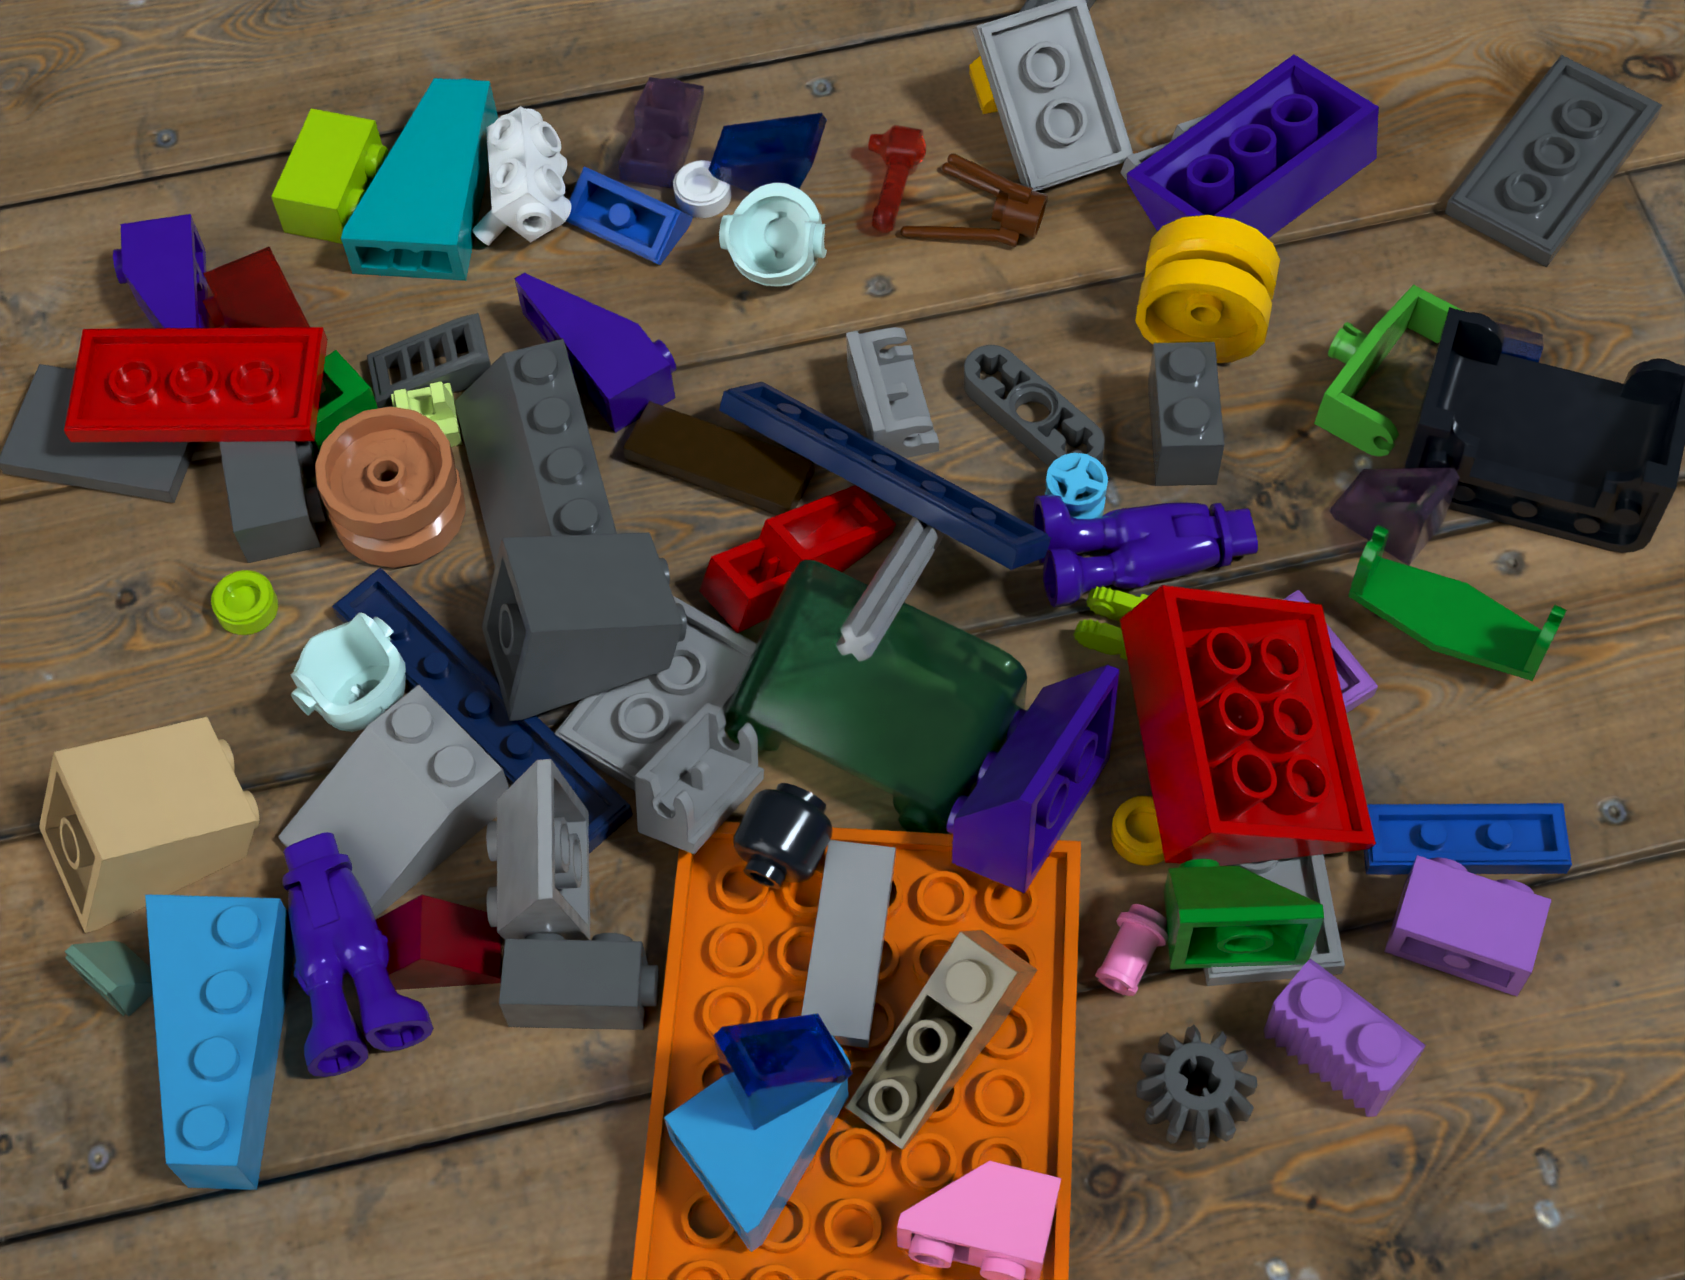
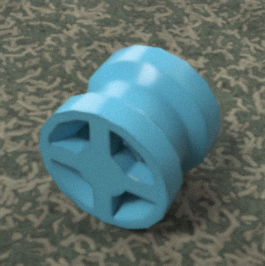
[1045,453,1108,519]

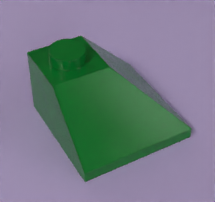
[1164,859,1324,969]

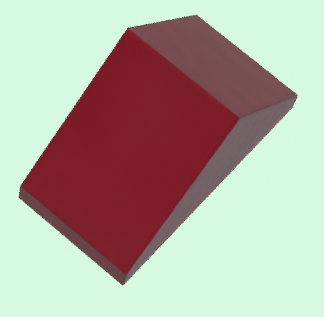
[376,894,502,990]

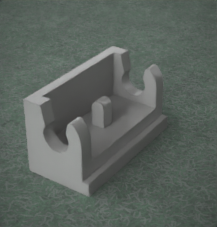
[846,327,939,458]
[634,703,764,854]

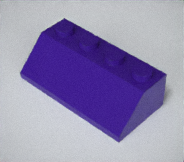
[1127,55,1379,239]

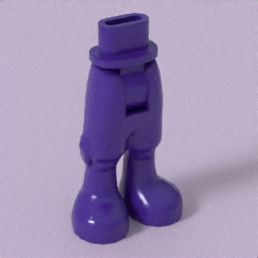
[1033,494,1258,607]
[282,832,434,1077]

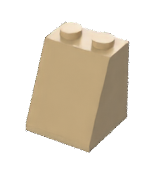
[39,717,260,933]

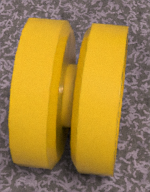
[1135,215,1280,363]

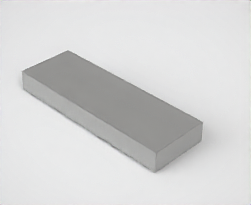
[800,840,896,1048]

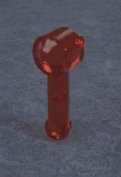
[868,125,927,233]

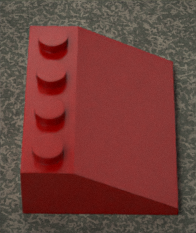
[1120,585,1376,866]

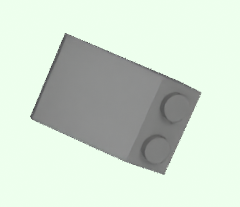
[278,685,509,918]
[486,759,591,940]

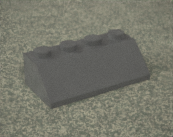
[454,339,617,566]

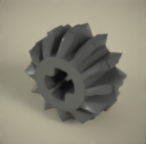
[1136,1025,1258,1150]

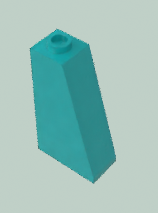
[341,78,498,281]

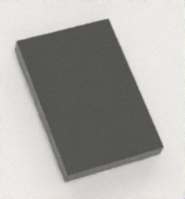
[0,364,198,503]

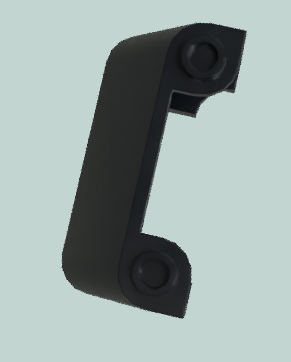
[1401,307,1685,553]

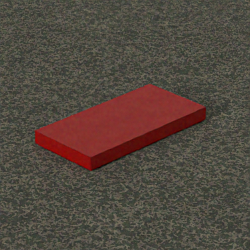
[64,327,328,442]

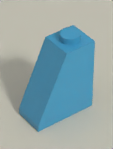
[664,1019,851,1252]

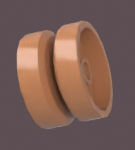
[315,406,466,568]

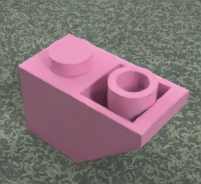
[897,1161,1061,1280]

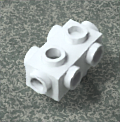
[472,106,571,246]

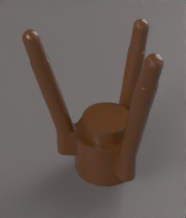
[900,153,1048,247]

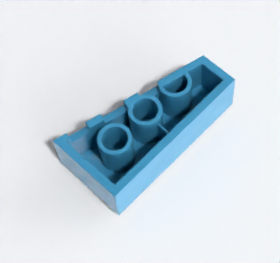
[145,894,294,1190]

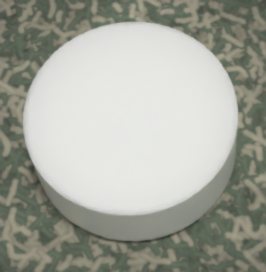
[673,160,732,218]

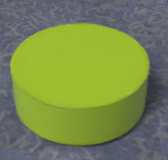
[211,570,278,635]

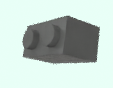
[1148,342,1224,486]
[219,441,327,563]

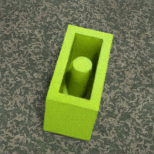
[271,108,388,244]

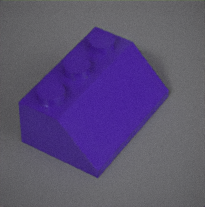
[947,665,1120,893]

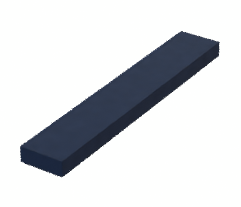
[719,382,1051,570]
[332,568,633,854]

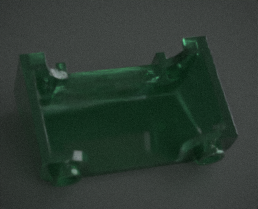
[724,560,1027,834]

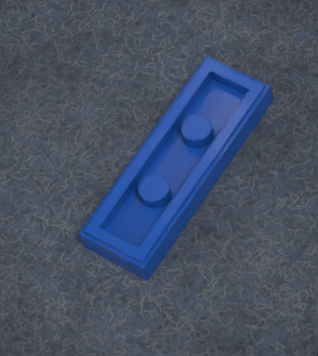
[1364,803,1572,875]

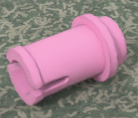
[1095,904,1168,996]

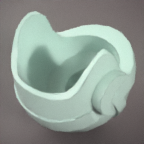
[719,183,827,287]
[291,612,406,732]

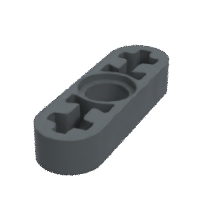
[964,345,1105,467]

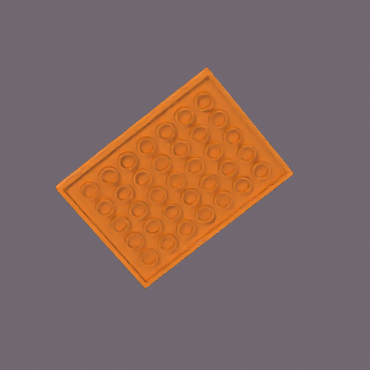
[631,821,1081,1280]

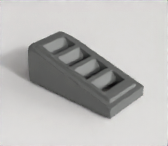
[367,313,491,408]

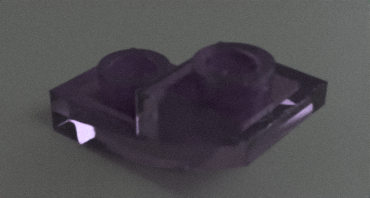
[619,77,704,189]

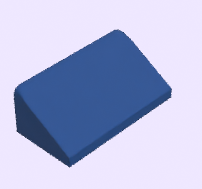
[566,166,693,265]

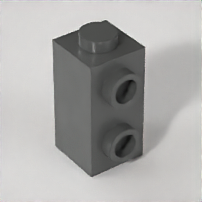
[499,933,659,1030]

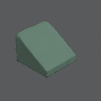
[65,941,153,1017]

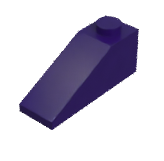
[113,214,210,328]
[514,273,677,433]

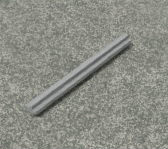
[836,517,945,662]

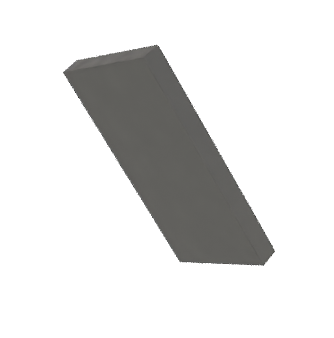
[1445,55,1662,267]

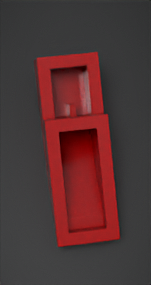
[699,485,896,633]

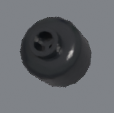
[733,783,833,889]

